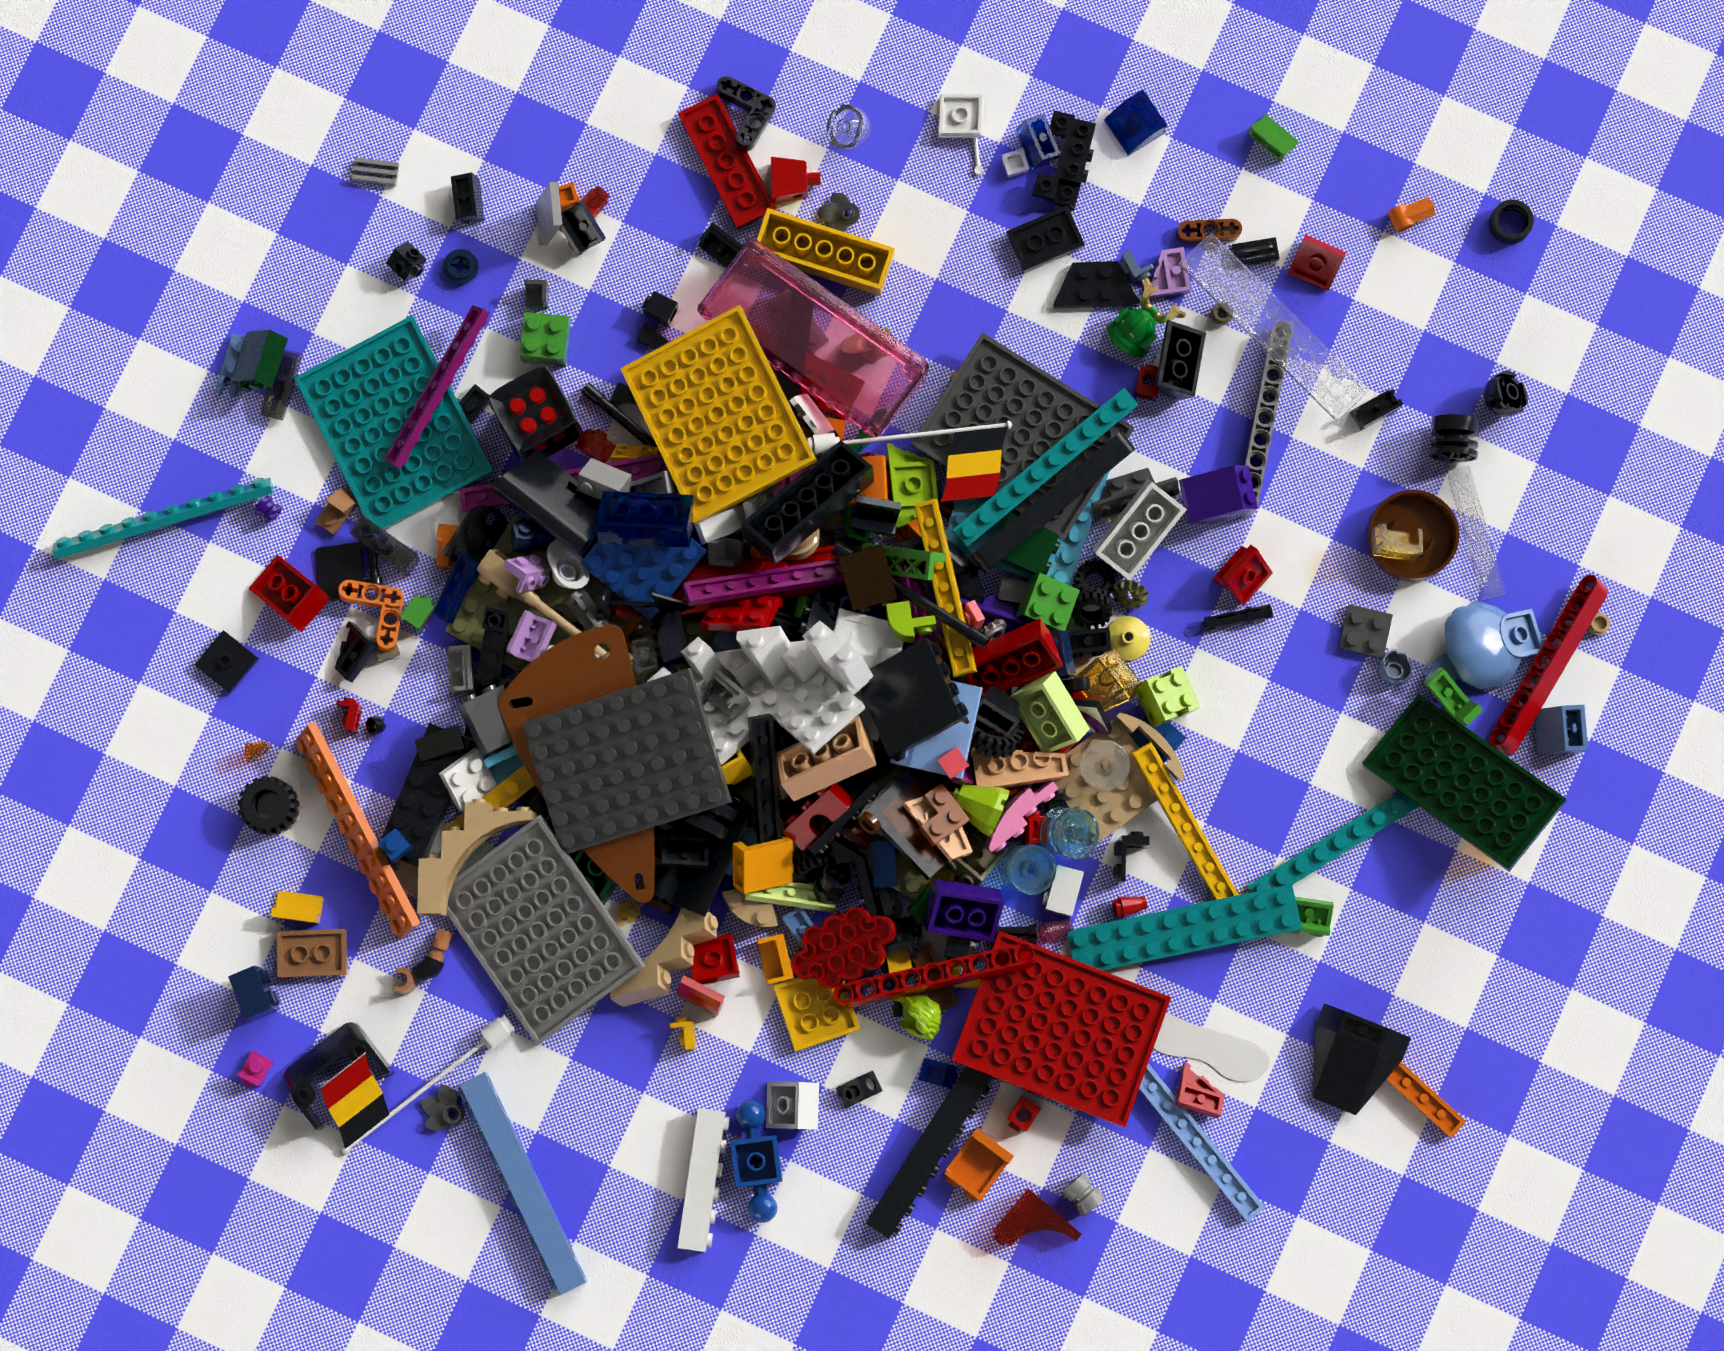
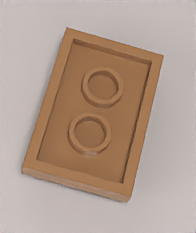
[277,929,348,978]

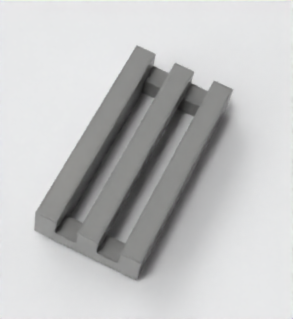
[351,157,400,186]

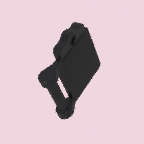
[316,539,383,602]

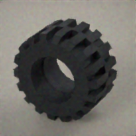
[238,776,300,835]

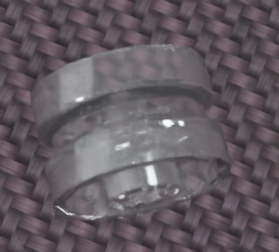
[1080,740,1130,792]

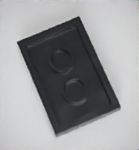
[1006,205,1085,273]

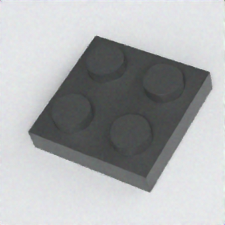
[1338,604,1393,659]

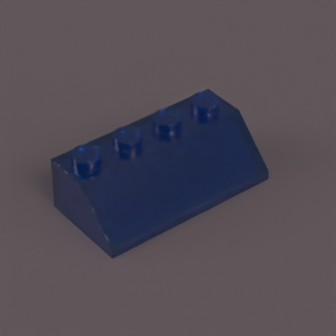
[596,491,694,548]

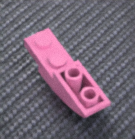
[985,781,1059,852]

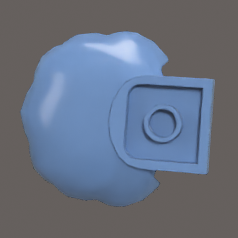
[1444,602,1543,689]

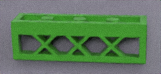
[862,544,946,580]

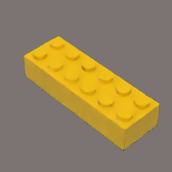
[753,208,895,296]

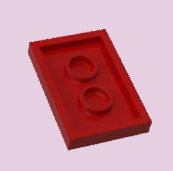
[700,595,781,632]

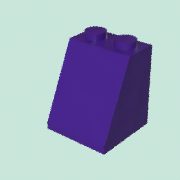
[1179,465,1258,524]

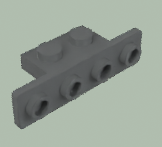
[1091,468,1179,520]

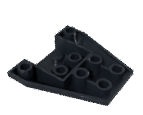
[1312,1003,1411,1115]

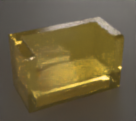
[1371,523,1423,560]

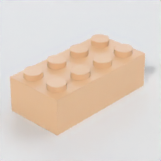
[776,716,876,801]

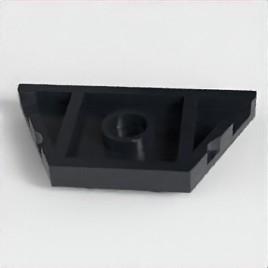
[1053,261,1139,309]

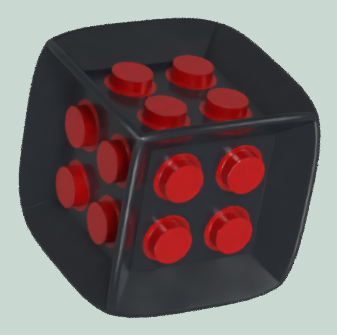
[487,366,583,462]

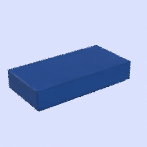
[871,841,897,888]

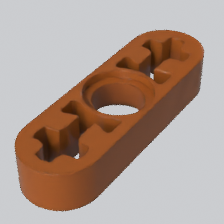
[1177,219,1242,243]

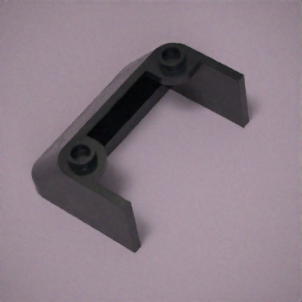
[283,1022,395,1130]

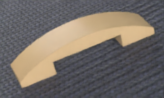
[1115,713,1185,783]

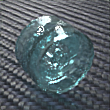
[1040,807,1099,860]
[998,843,1057,895]

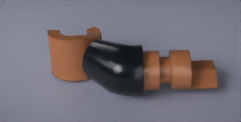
[392,928,453,995]

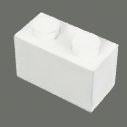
[1042,865,1084,918]

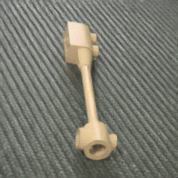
[477,549,634,666]

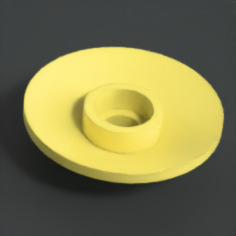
[1109,616,1150,661]

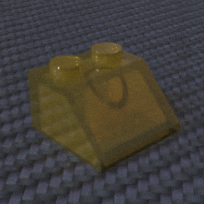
[1074,649,1142,711]

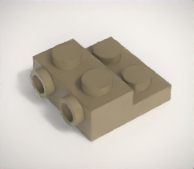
[943,831,1006,886]

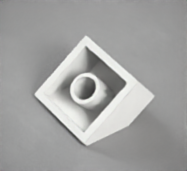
[766,1082,819,1130]

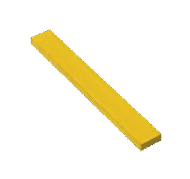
[914,498,977,678]
[1130,742,1239,900]

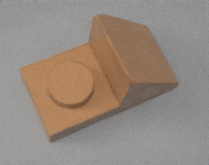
[315,487,358,536]

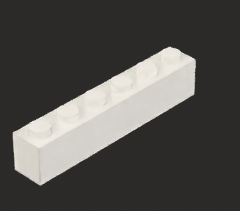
[678,1108,730,1252]

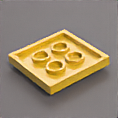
[773,978,861,1052]

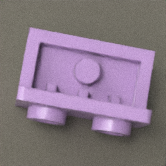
[503,554,552,593]
[507,610,557,663]

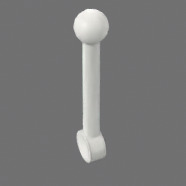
[973,138,983,175]

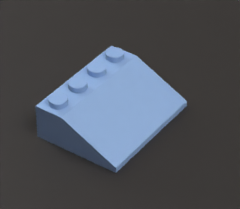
[890,681,983,779]

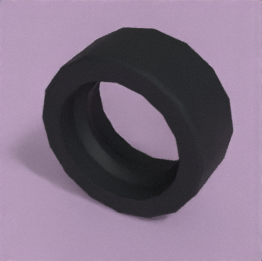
[1489,199,1534,244]

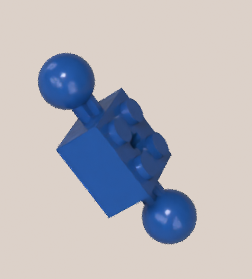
[730,1100,783,1223]

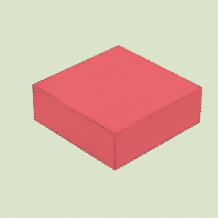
[937,747,969,779]

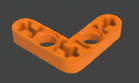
[338,580,404,652]

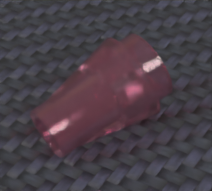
[1038,918,1073,945]

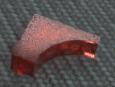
[992,1188,1082,1247]

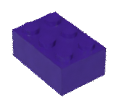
[922,879,1005,942]

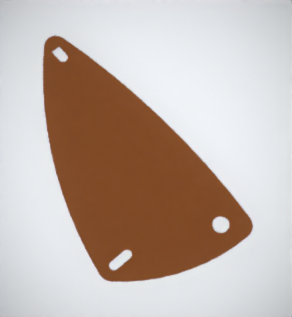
[498,624,655,903]

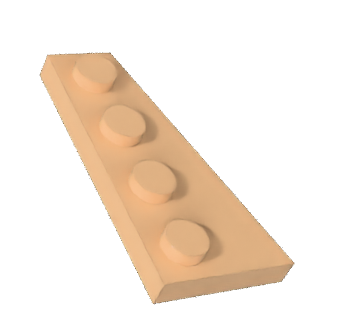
[971,747,1069,788]

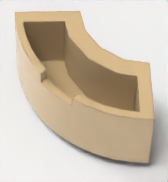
[722,888,779,928]

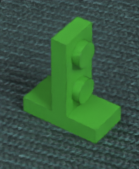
[1424,667,1483,726]

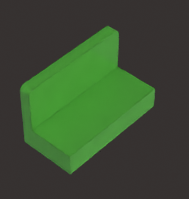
[1248,114,1298,162]

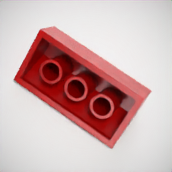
[964,618,1063,694]

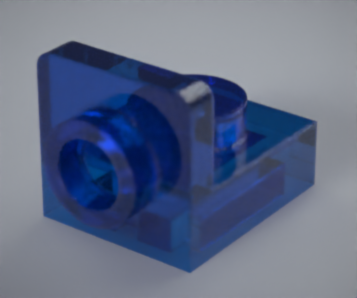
[918,1058,957,1089]

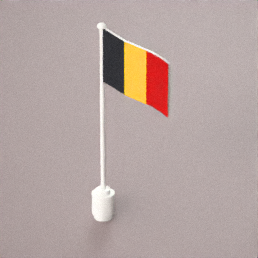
[807,421,1012,502]
[321,1015,515,1154]

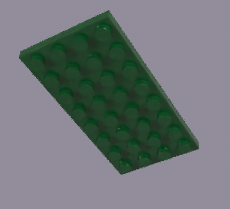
[1362,694,1567,872]

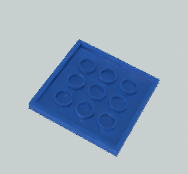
[580,493,708,621]

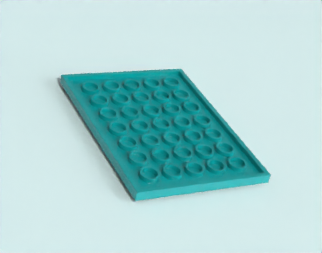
[294,315,495,535]

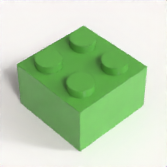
[519,312,571,366]
[1016,573,1080,632]

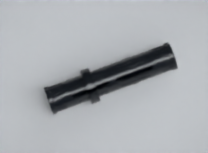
[1203,604,1273,631]

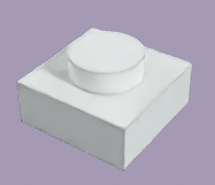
[1001,148,1029,178]

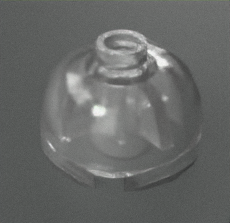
[826,104,871,150]

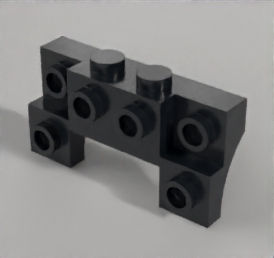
[1032,110,1096,210]

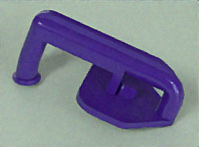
[960,595,1025,635]

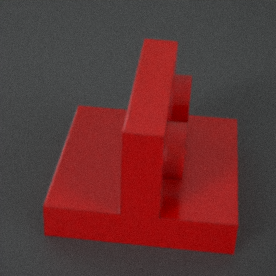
[1288,234,1346,291]
[1213,544,1273,606]
[691,934,740,985]

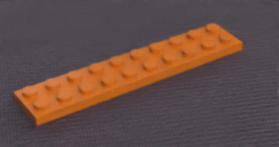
[295,722,421,940]

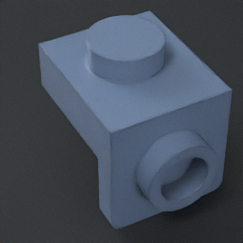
[1119,250,1154,283]

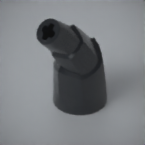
[918,538,984,604]

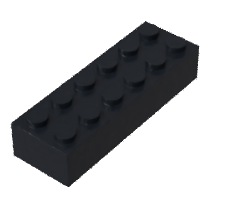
[741,440,874,565]
[381,723,474,867]

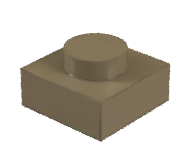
[371,633,400,662]

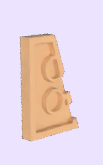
[902,797,973,861]

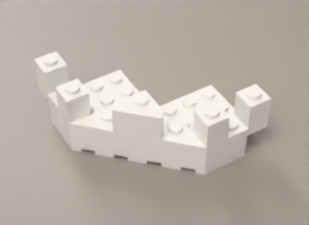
[647,621,873,765]

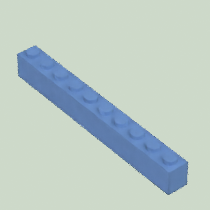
[459,1072,588,1295]

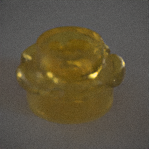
[618,900,641,922]

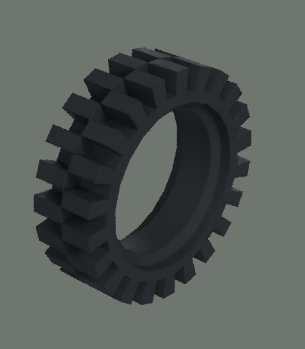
[969,694,1025,759]

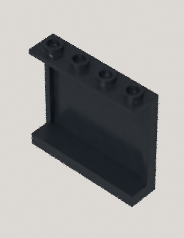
[860,638,969,762]

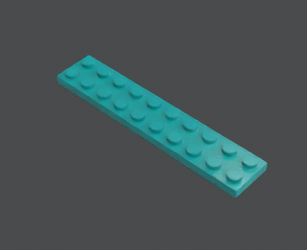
[1067,884,1302,971]

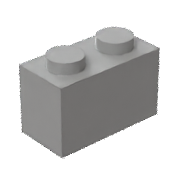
[577,458,631,507]

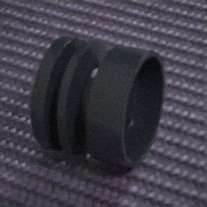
[1430,414,1480,463]

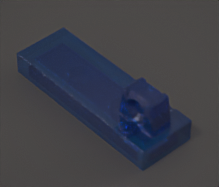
[433,552,479,624]

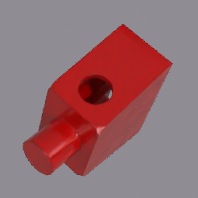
[771,157,821,204]

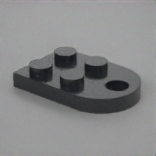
[442,505,507,577]

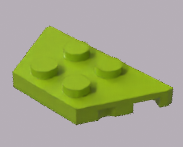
[886,443,939,530]

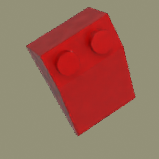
[249,555,331,633]

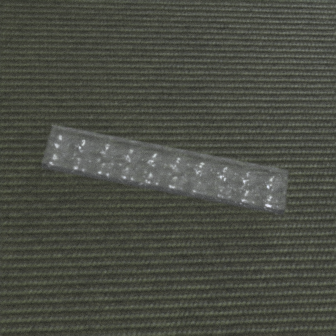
[1179,232,1370,422]

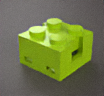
[1133,666,1201,728]

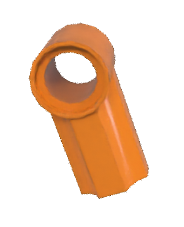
[1387,197,1436,233]
[436,524,458,570]

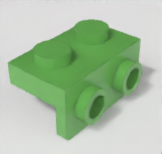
[1291,897,1334,937]

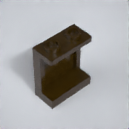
[838,544,897,613]

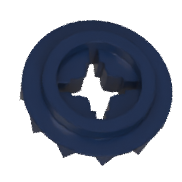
[443,249,479,285]

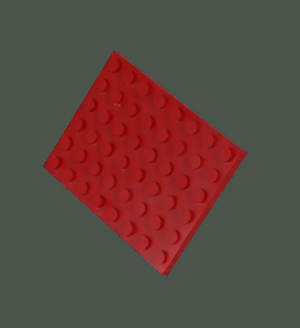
[951,931,1171,1128]

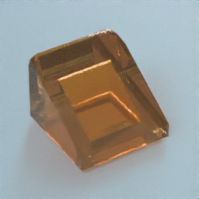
[244,741,271,763]

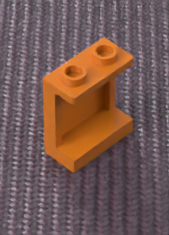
[943,1128,1014,1202]

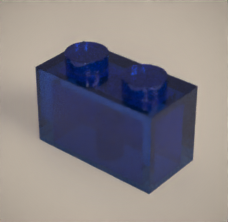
[1016,114,1061,169]

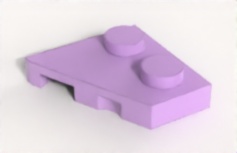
[1149,247,1191,298]

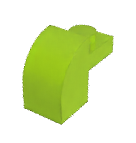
[886,601,936,643]

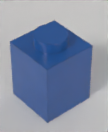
[377,829,414,863]

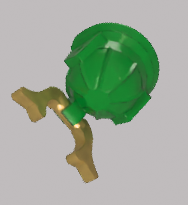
[1107,278,1186,357]

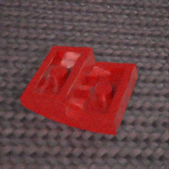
[676,975,725,1016]

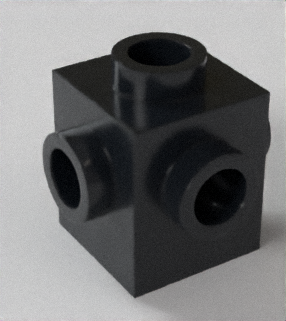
[386,242,427,281]

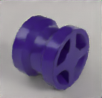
[254,495,282,524]

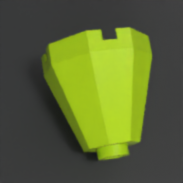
[952,784,1010,837]

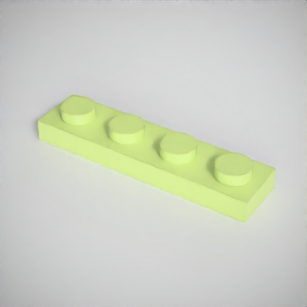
[745,882,836,913]

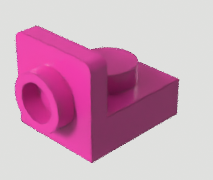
[237,1050,274,1088]

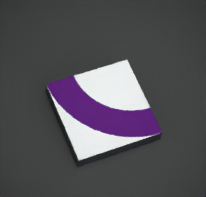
[1072,698,1112,734]

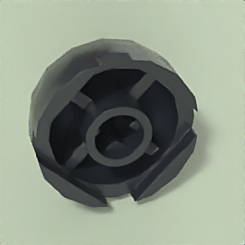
[1484,371,1528,417]

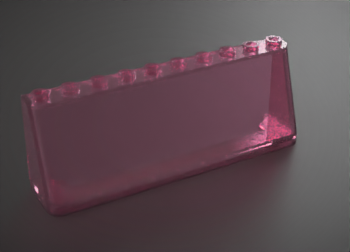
[697,238,929,437]

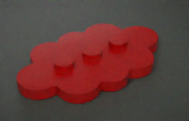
[791,907,896,989]

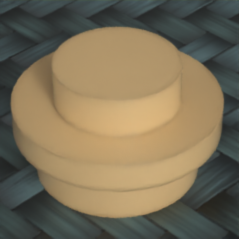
[1588,613,1610,635]

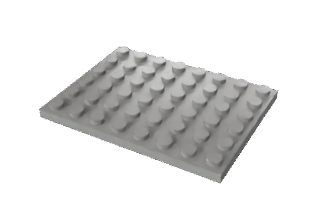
[446,815,646,1045]

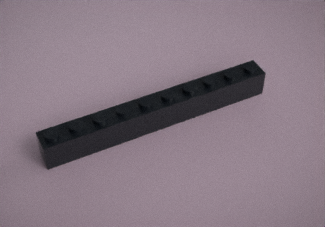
[866,1067,996,1239]

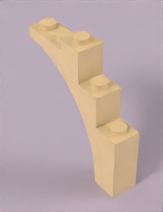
[417,799,538,916]
[610,907,718,1007]

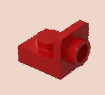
[336,697,363,733]
[1023,811,1049,844]

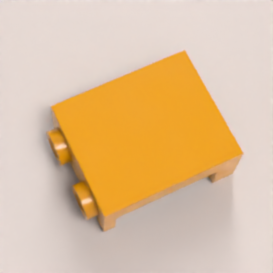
[733,833,794,894]

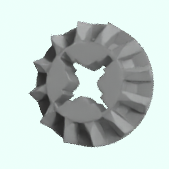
[980,619,1007,640]

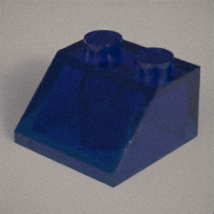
[1104,89,1167,156]

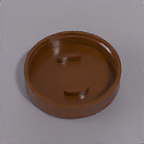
[1366,490,1459,582]

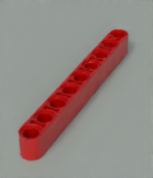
[1489,575,1608,757]
[833,943,1037,1009]

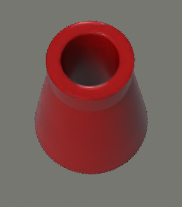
[1112,896,1147,919]

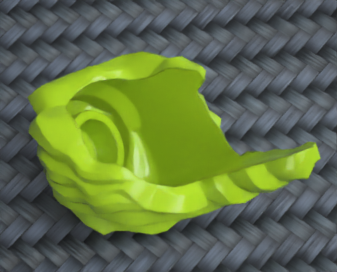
[890,994,942,1041]

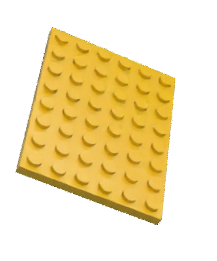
[620,305,817,525]

